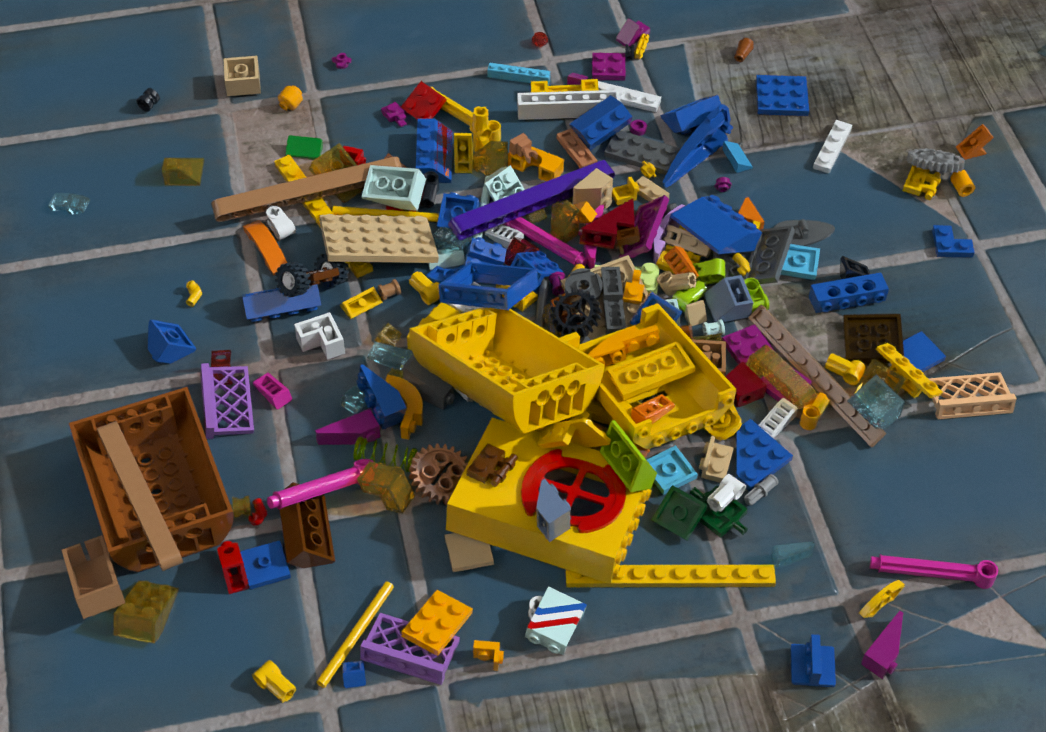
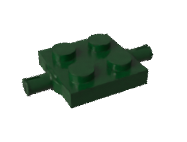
[690,485,748,538]

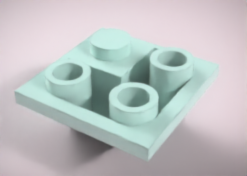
[484,165,525,201]

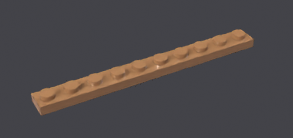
[748,305,887,447]

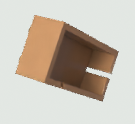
[62,535,125,619]

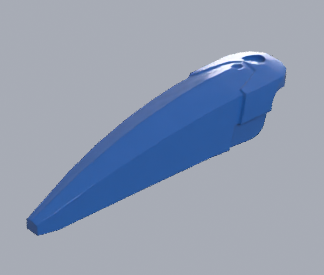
[662,104,733,188]

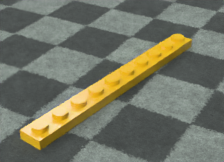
[274,155,373,278]
[566,565,776,587]

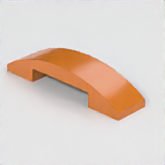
[242,220,287,276]

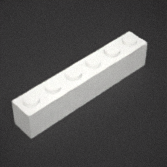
[517,90,621,120]

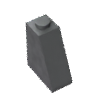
[403,354,455,410]

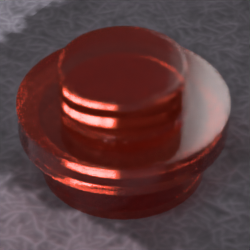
[532,32,548,47]

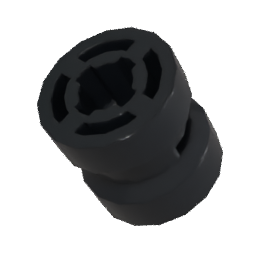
[136,88,160,112]

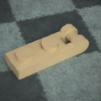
[662,225,711,258]

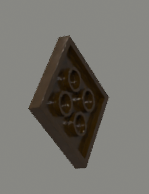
[843,314,904,363]

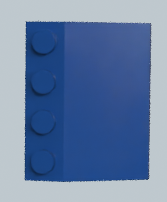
[670,195,762,254]

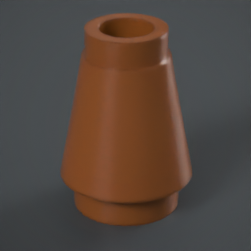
[734,38,754,62]

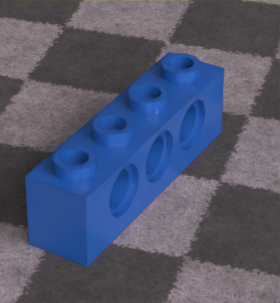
[809,273,889,313]

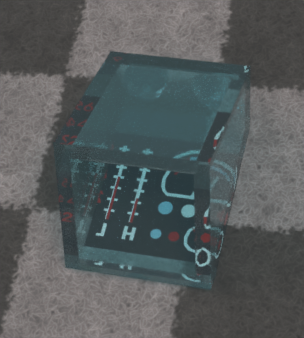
[847,374,905,429]

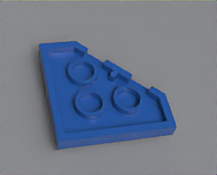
[736,419,793,492]

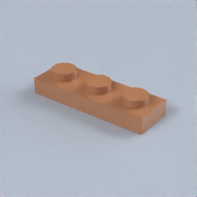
[557,128,598,168]

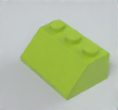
[600,420,657,492]

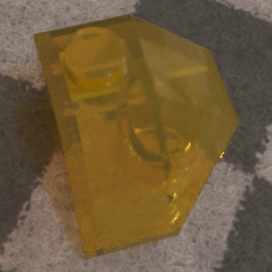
[473,141,508,177]
[551,200,580,243]
[854,359,906,403]

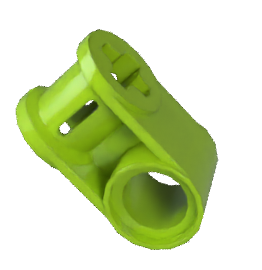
[693,258,725,285]
[744,278,770,314]

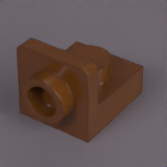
[615,226,640,255]

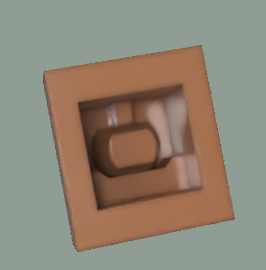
[509,133,538,163]

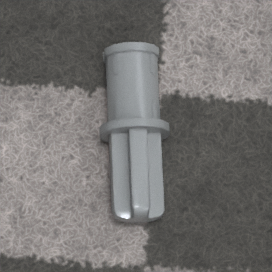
[744,474,779,506]

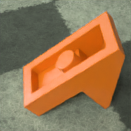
[956,124,994,160]

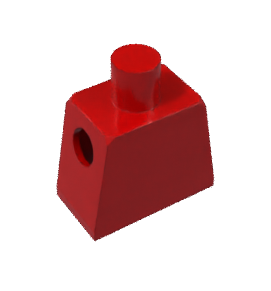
[217,541,249,594]

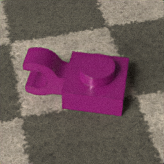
[381,102,407,127]

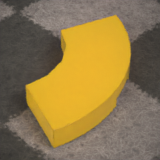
[859,580,905,618]

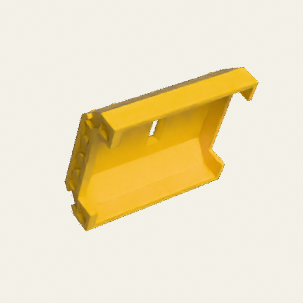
[560,303,736,450]

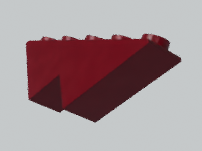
[578,198,635,249]

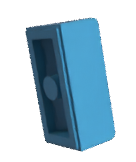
[722,141,753,173]

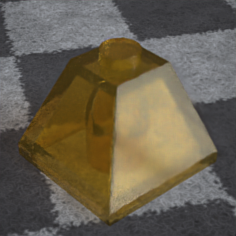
[162,158,204,186]

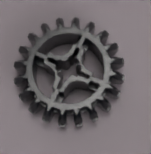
[550,288,602,337]

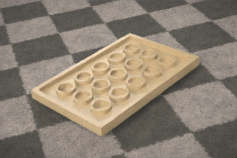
[319,214,439,263]

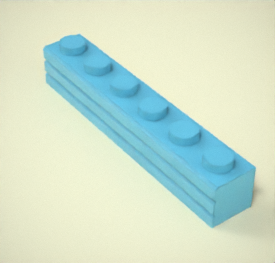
[487,63,551,85]

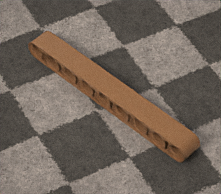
[97,421,183,571]

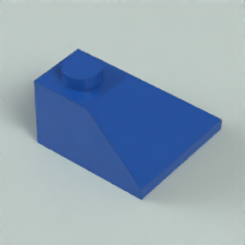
[148,319,196,364]

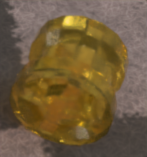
[232,495,251,518]

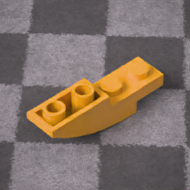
[588,325,660,366]

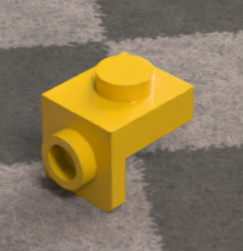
[612,177,639,205]

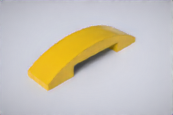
[531,79,599,93]

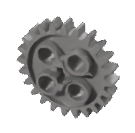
[907,148,965,173]

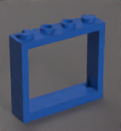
[438,262,538,310]

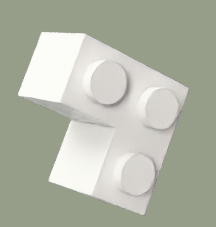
[294,312,345,360]

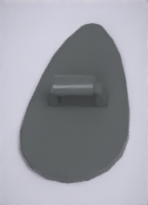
[774,219,835,246]

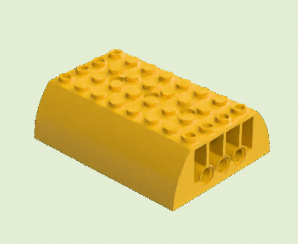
[409,307,605,434]

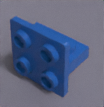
[790,634,836,687]

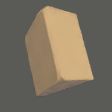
[685,300,707,326]

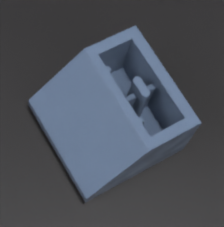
[704,275,753,322]
[536,479,571,542]

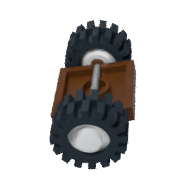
[275,254,349,298]

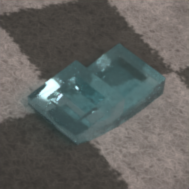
[48,193,90,214]

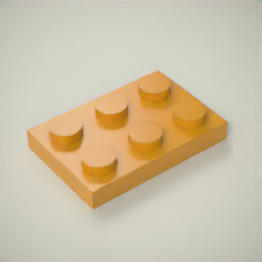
[401,590,473,656]

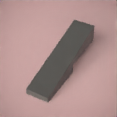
[601,267,626,335]

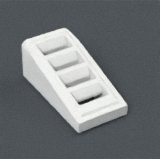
[485,224,524,252]
[758,398,798,439]

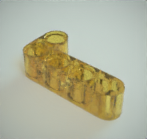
[746,345,817,409]

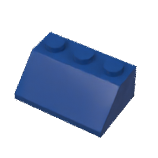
[569,95,632,151]
[660,95,721,134]

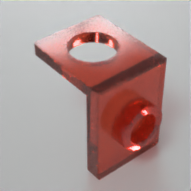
[210,350,233,386]

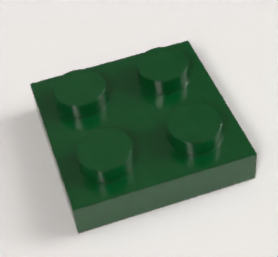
[651,485,708,541]

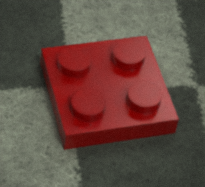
[401,81,447,120]

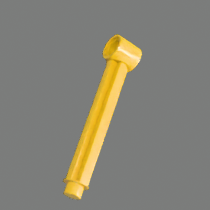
[431,87,501,144]

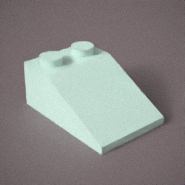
[362,165,426,211]

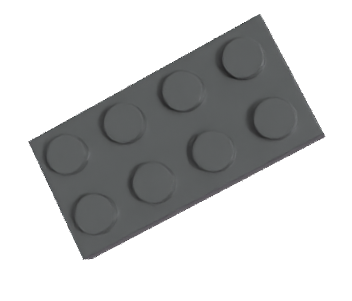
[604,130,681,175]
[743,226,795,284]

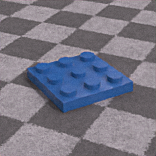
[756,75,809,116]

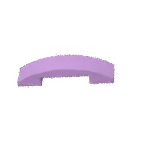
[653,204,685,264]

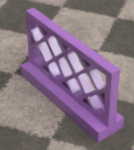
[200,363,254,439]
[360,613,460,685]

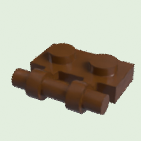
[467,443,518,487]

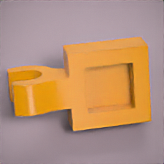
[623,269,644,305]

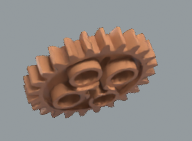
[409,443,468,505]

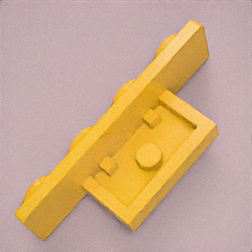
[876,343,943,398]

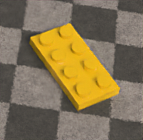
[607,341,695,400]

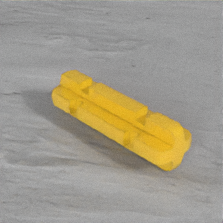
[634,33,649,60]

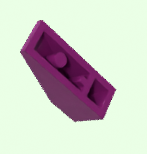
[315,409,381,445]
[861,611,903,679]

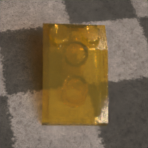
[309,143,364,204]

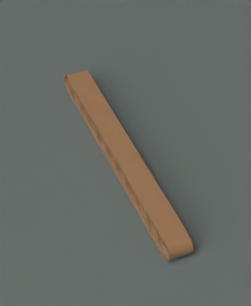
[211,157,402,222]

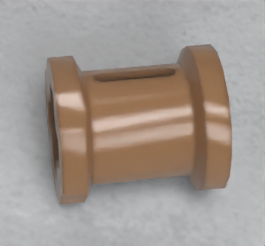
[377,279,401,301]

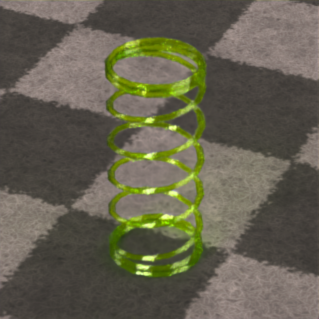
[353,436,418,473]

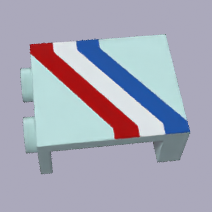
[524,586,587,655]

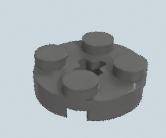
[565,268,603,305]

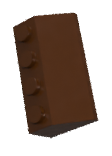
[280,482,335,569]

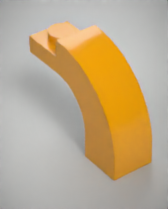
[385,375,423,440]

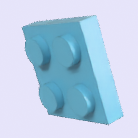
[780,244,820,280]
[647,445,698,495]

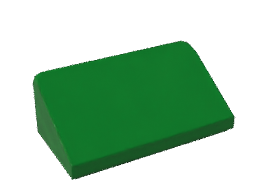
[285,135,323,160]

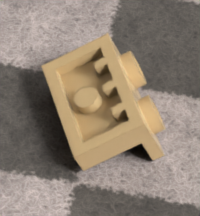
[699,436,734,483]

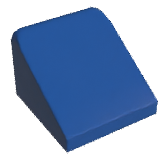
[342,660,366,688]

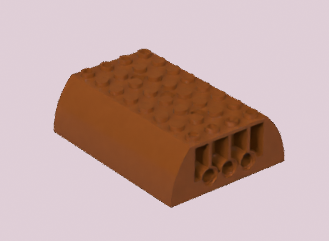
[69,387,234,572]

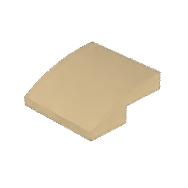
[444,533,494,572]

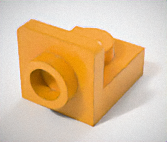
[473,640,504,671]

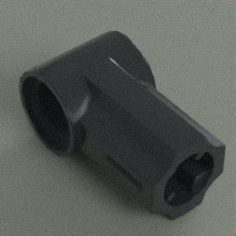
[420,171,439,208]

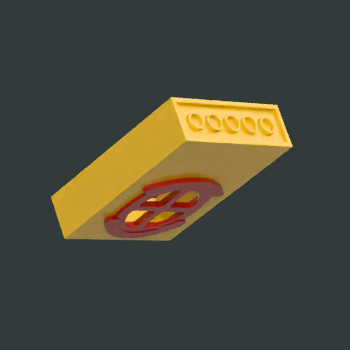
[446,418,652,584]

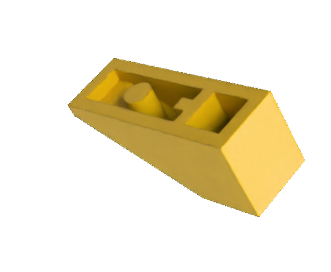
[454,133,473,173]

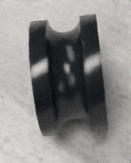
[625,44,634,59]

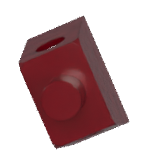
[725,362,767,407]

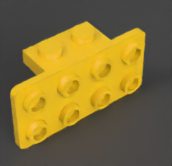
[534,418,611,449]

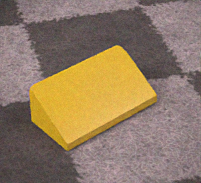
[340,286,383,319]

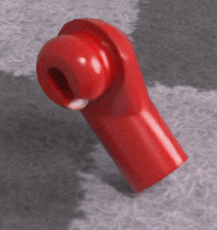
[248,498,268,526]

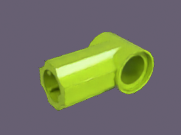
[672,280,707,312]

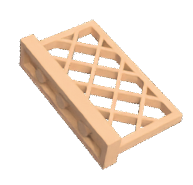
[928,372,1017,419]

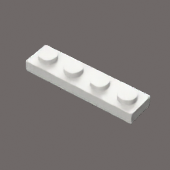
[598,81,661,112]
[813,120,852,174]

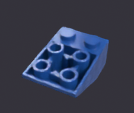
[356,364,407,430]

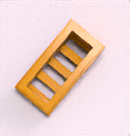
[561,201,597,223]

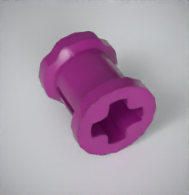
[549,272,565,296]

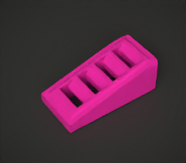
[253,373,292,409]

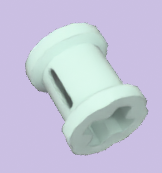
[702,319,725,339]

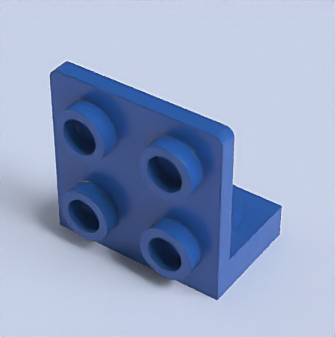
[511,251,563,292]

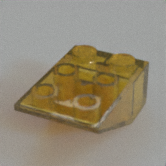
[114,580,179,644]

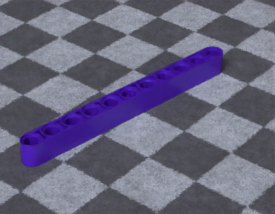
[448,160,615,240]

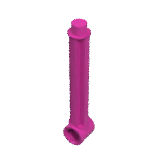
[502,217,588,266]
[267,459,375,509]
[870,554,999,589]

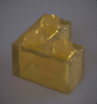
[357,461,415,514]

